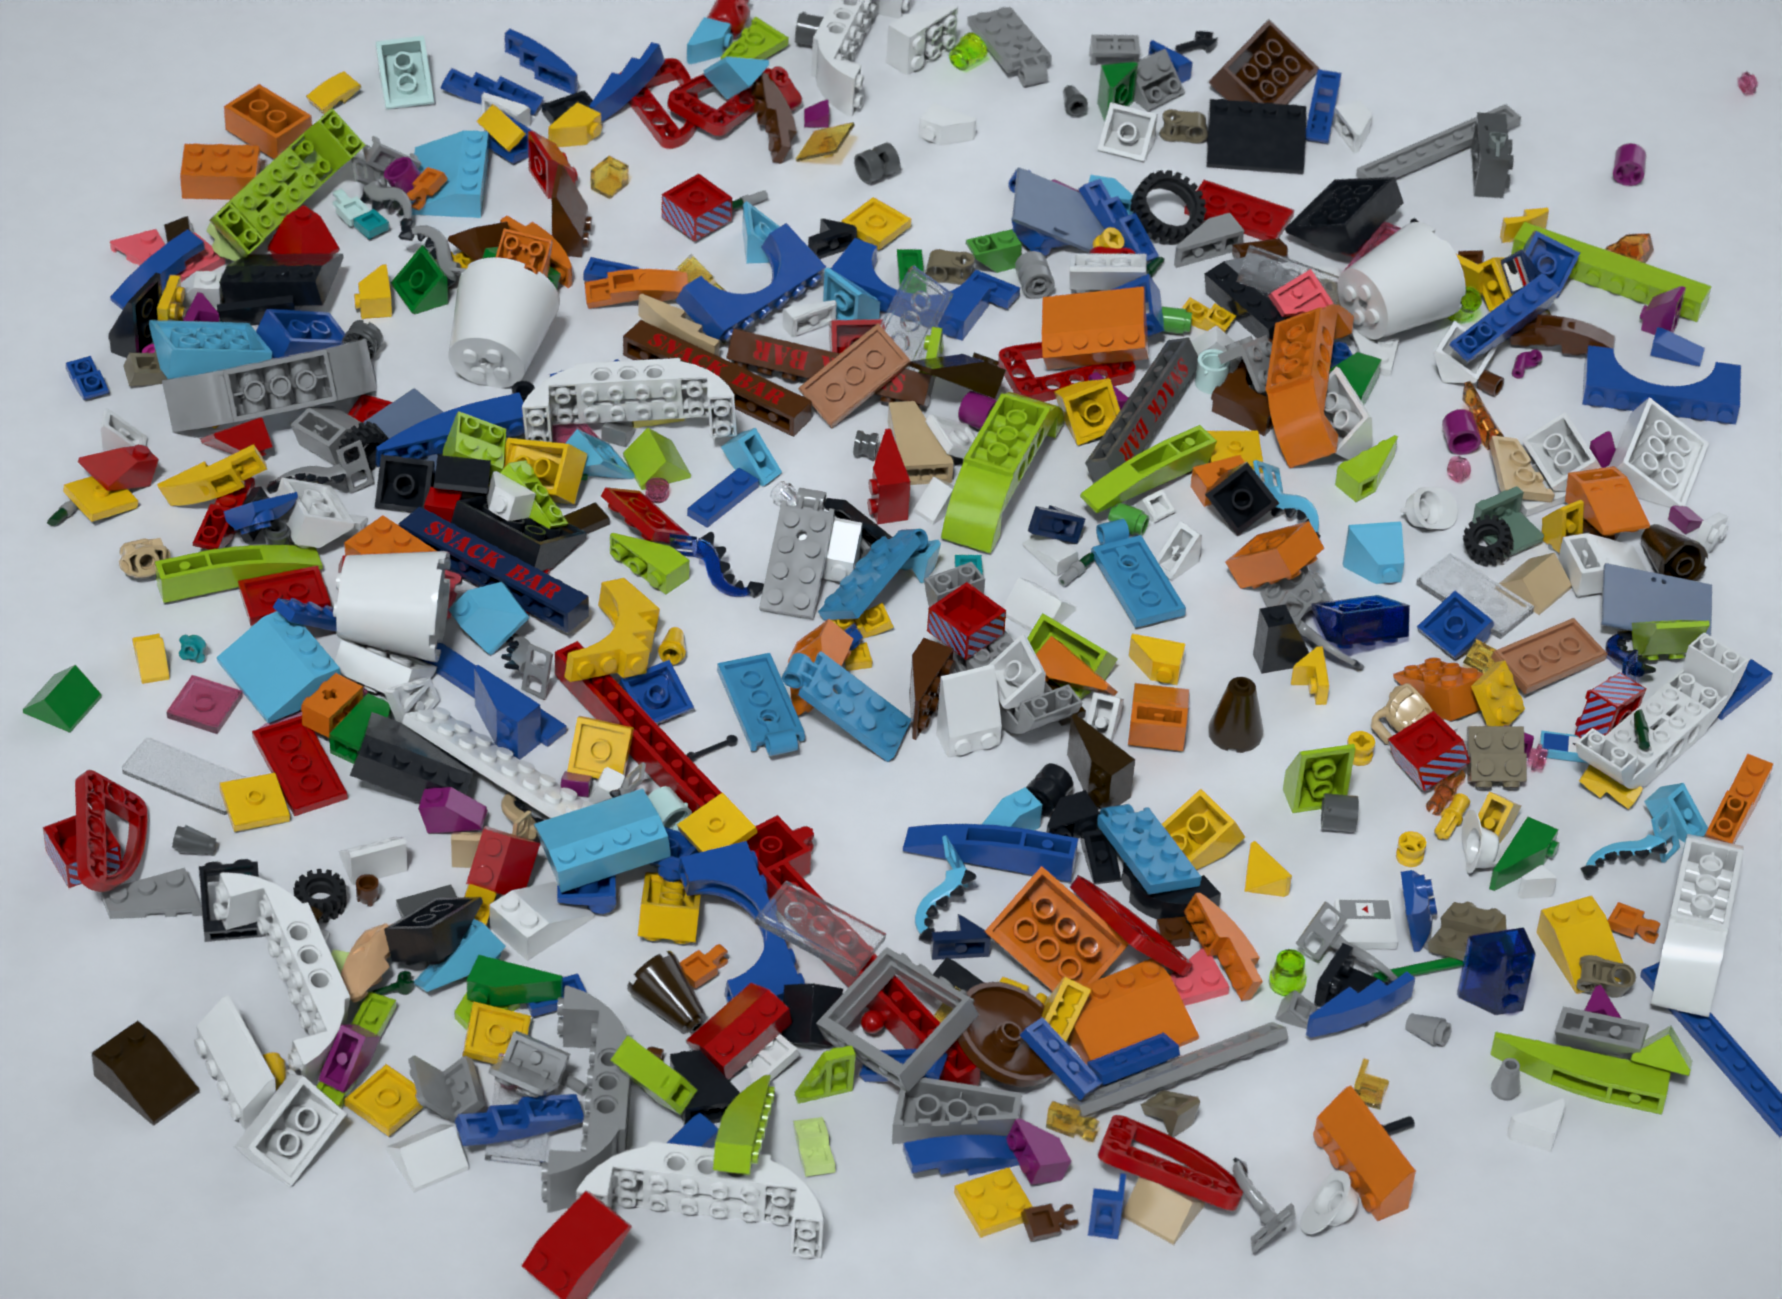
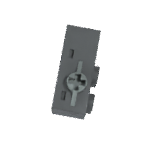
[1471,112,1514,198]

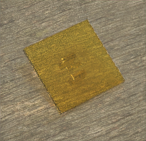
[796,122,855,162]

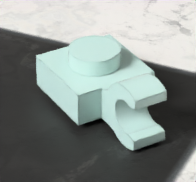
[332,189,370,227]

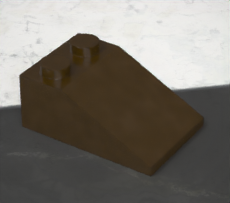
[909,352,1006,399]
[1067,714,1135,809]
[91,1020,200,1126]

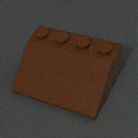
[1208,19,1320,104]

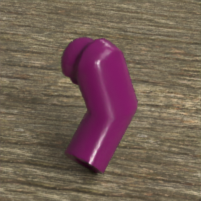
[1512,349,1543,379]

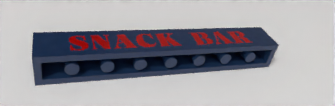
[399,506,589,633]

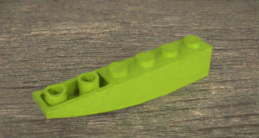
[1080,425,1217,513]
[155,545,323,603]
[1490,1031,1671,1115]
[713,1075,775,1175]

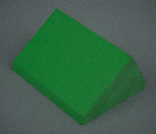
[1097,62,1138,121]
[390,245,448,314]
[23,665,102,733]

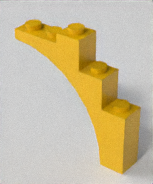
[564,578,660,682]

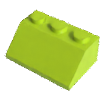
[1027,613,1118,700]

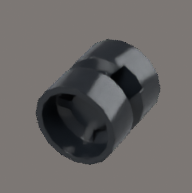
[1026,763,1073,816]

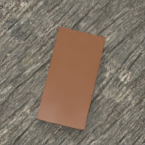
[798,324,912,428]
[1491,618,1608,694]

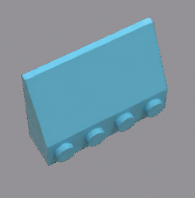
[410,130,489,218]
[149,320,272,379]
[217,611,341,723]
[534,788,671,893]

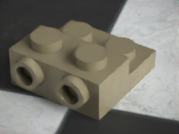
[1467,726,1527,788]
[1428,902,1507,965]

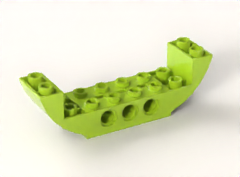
[209,108,366,258]
[941,392,1064,554]

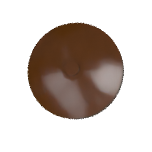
[957,982,1054,1087]

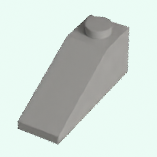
[1174,213,1244,268]
[1554,1006,1649,1054]

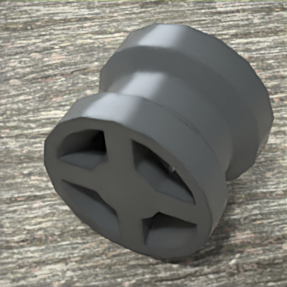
[853,430,879,459]

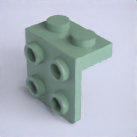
[1472,486,1544,557]

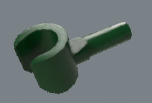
[372,971,414,995]

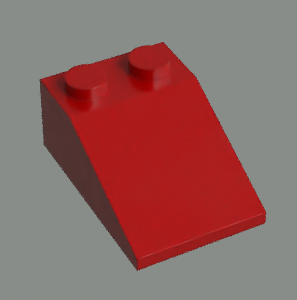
[867,428,911,525]
[521,1191,633,1299]

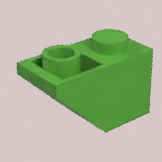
[966,229,1022,273]

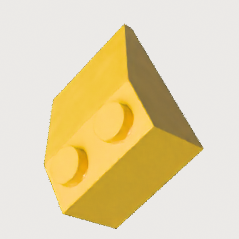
[503,438,587,504]
[1162,789,1245,870]
[637,872,701,944]
[1536,895,1624,994]

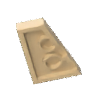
[1489,436,1555,502]

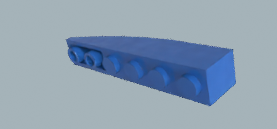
[1449,273,1561,362]
[376,392,525,468]
[903,824,1078,882]

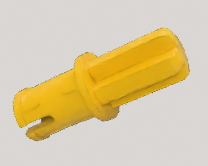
[1434,793,1471,840]

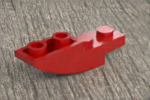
[193,477,255,550]

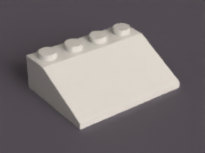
[1609,397,1709,508]

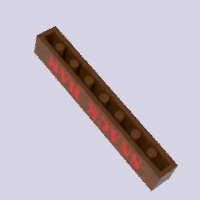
[623,320,812,437]
[726,328,935,409]

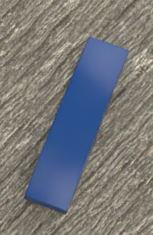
[505,28,577,94]
[589,42,665,123]
[441,68,544,115]
[1306,69,1341,143]
[1078,178,1159,262]
[110,229,205,310]
[1306,972,1415,1038]
[455,1094,584,1146]
[903,1135,1020,1176]

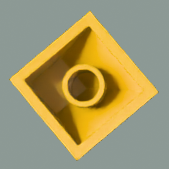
[1054,379,1120,445]

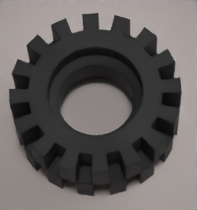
[339,421,389,473]
[1463,515,1514,566]
[293,869,347,923]

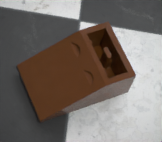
[909,638,956,740]

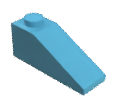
[414,919,506,992]

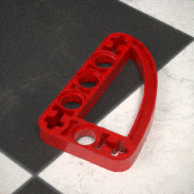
[619,58,699,149]
[667,68,782,136]
[998,342,1136,402]
[75,770,147,892]
[1070,875,1193,976]
[1097,1115,1243,1211]

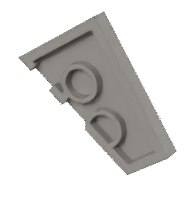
[101,868,202,919]

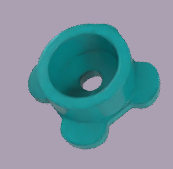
[178,635,206,663]

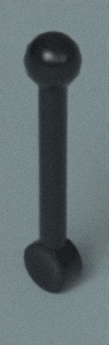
[687,735,738,762]

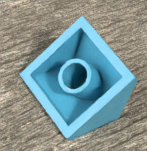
[703,57,769,100]
[742,201,780,264]

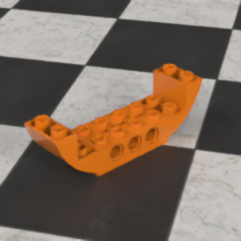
[1265,304,1354,468]

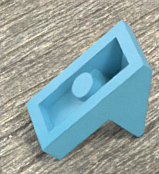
[899,539,941,583]

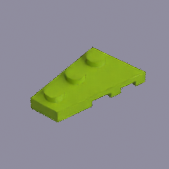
[721,16,789,60]

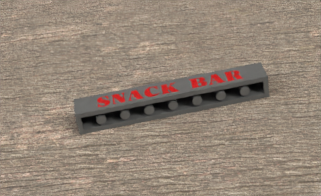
[1085,337,1198,482]

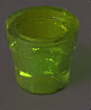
[949,32,988,71]
[1447,287,1482,323]
[1268,949,1307,997]

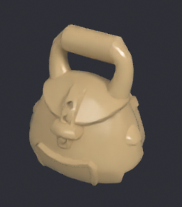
[119,538,171,579]
[1371,684,1433,744]

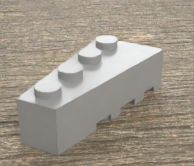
[892,1077,1022,1144]

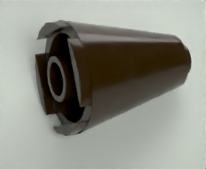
[1641,524,1708,581]
[1208,677,1263,753]
[627,951,705,1033]

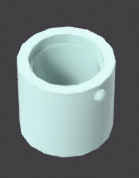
[1195,349,1231,394]
[648,786,692,832]

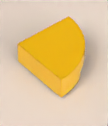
[845,642,872,671]

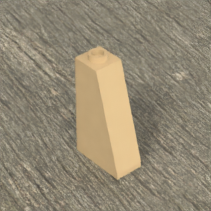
[888,401,954,485]

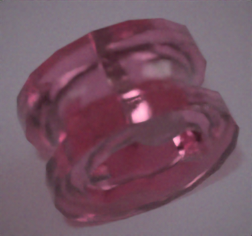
[645,477,669,503]

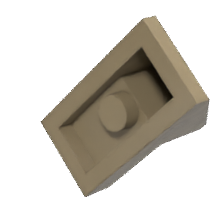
[1141,1090,1200,1137]

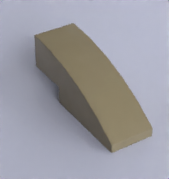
[123,350,168,386]

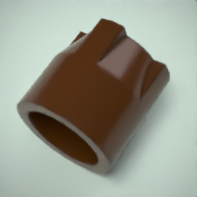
[1477,370,1504,396]
[356,874,379,907]

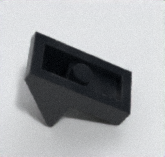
[808,219,857,259]

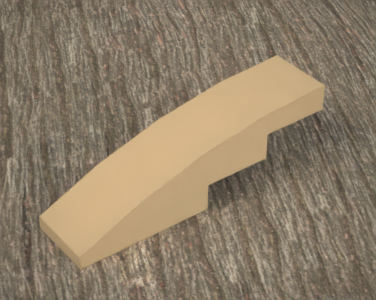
[638,293,720,356]

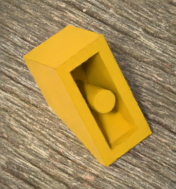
[548,102,602,147]
[1478,257,1514,312]
[354,264,392,319]
[1542,500,1584,554]
[1129,633,1185,685]
[1478,792,1521,843]

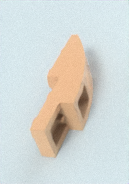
[341,923,393,1003]

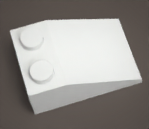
[936,664,1002,758]
[489,881,594,961]

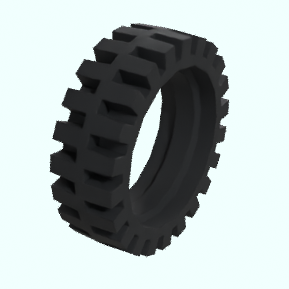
[1130,170,1206,245]

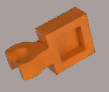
[407,167,448,210]
[1608,902,1661,944]
[680,944,728,989]

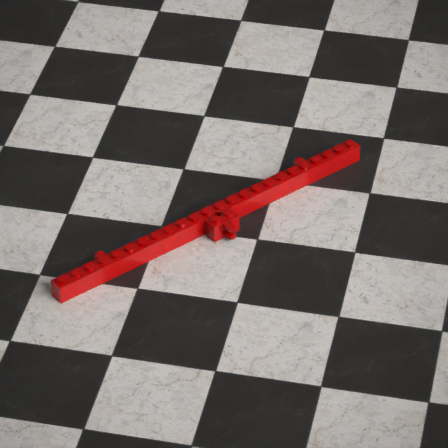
[555,641,980,1086]

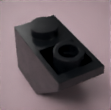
[1046,790,1100,838]

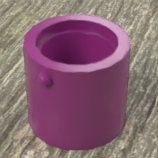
[1613,143,1647,186]
[384,157,421,194]
[958,391,997,430]
[1442,409,1481,455]

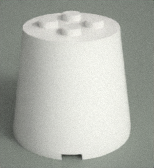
[1337,222,1466,339]
[448,258,560,388]
[333,551,451,662]

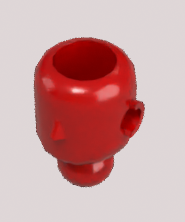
[707,0,750,40]

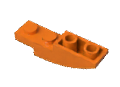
[500,215,572,288]
[584,269,689,309]
[1705,753,1774,844]
[1184,893,1263,1001]

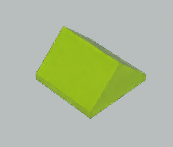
[623,427,691,490]
[1631,1025,1693,1076]

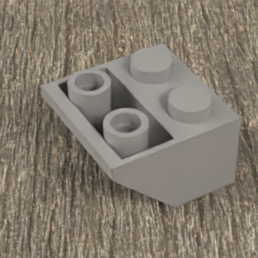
[1134,48,1185,111]
[291,406,361,465]

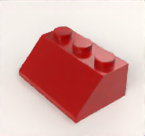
[686,983,792,1080]

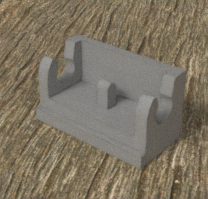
[1089,34,1140,64]
[362,136,421,172]

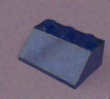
[1311,595,1410,649]
[1457,927,1536,1015]

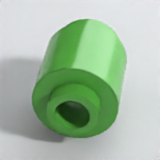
[1162,306,1192,334]
[1108,502,1150,536]

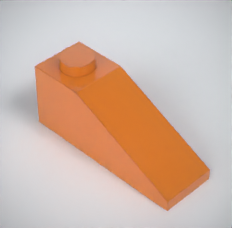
[1036,636,1118,696]

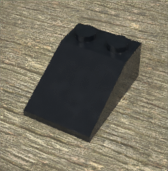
[108,272,162,358]
[384,897,483,965]

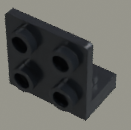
[1314,943,1389,1026]

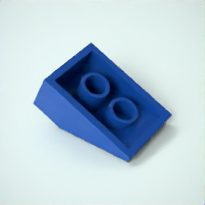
[256,309,345,359]
[474,665,541,760]

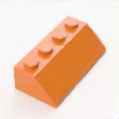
[1313,1085,1416,1221]

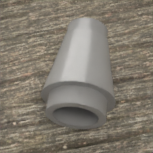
[1405,1013,1452,1046]
[1491,1058,1521,1101]

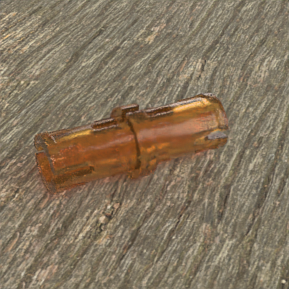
[1426,770,1466,815]

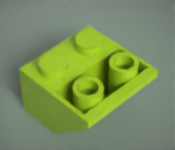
[443,411,506,486]

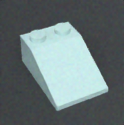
[376,36,434,110]

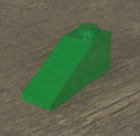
[1489,816,1560,891]
[466,955,563,1007]

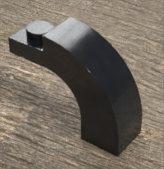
[1121,862,1221,923]

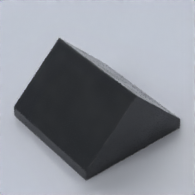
[374,455,435,512]
[434,455,491,494]
[1205,462,1279,536]
[781,983,843,1048]

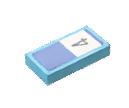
[1539,730,1587,763]

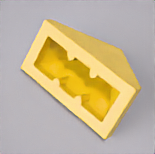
[1244,841,1292,897]
[1042,976,1091,1042]

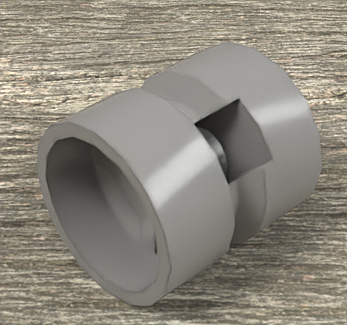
[1015,251,1055,299]

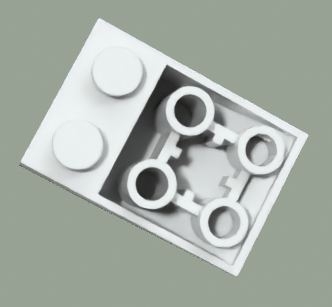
[886,5,958,76]
[1558,533,1646,596]

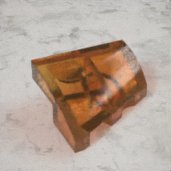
[1605,233,1654,263]
[1462,381,1504,450]

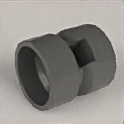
[854,142,900,184]

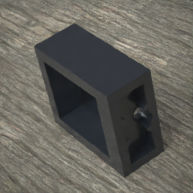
[199,859,264,942]

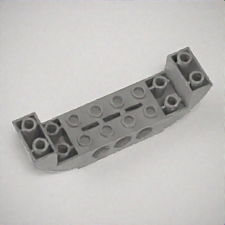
[162,338,377,432]
[924,562,1083,734]
[541,986,633,1213]

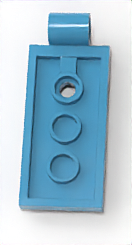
[1091,519,1186,628]
[818,529,928,620]
[782,651,912,762]
[717,653,805,756]
[1097,804,1202,894]

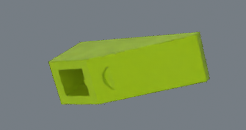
[1335,435,1398,502]
[500,460,568,529]
[610,533,690,594]
[610,1035,697,1115]

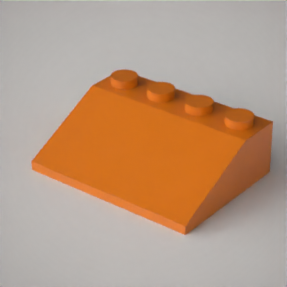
[1042,286,1149,370]
[984,866,1129,992]
[1067,958,1199,1065]

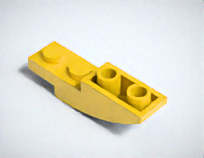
[157,444,267,506]

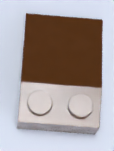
[552,165,592,258]

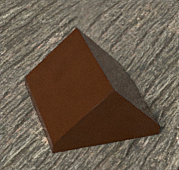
[447,222,510,261]

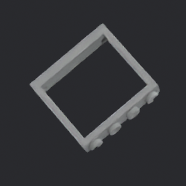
[816,947,979,1092]

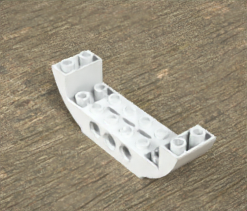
[811,0,911,117]
[522,358,737,442]
[1576,633,1749,789]
[1651,834,1744,1017]
[213,873,350,1086]
[576,1141,824,1259]

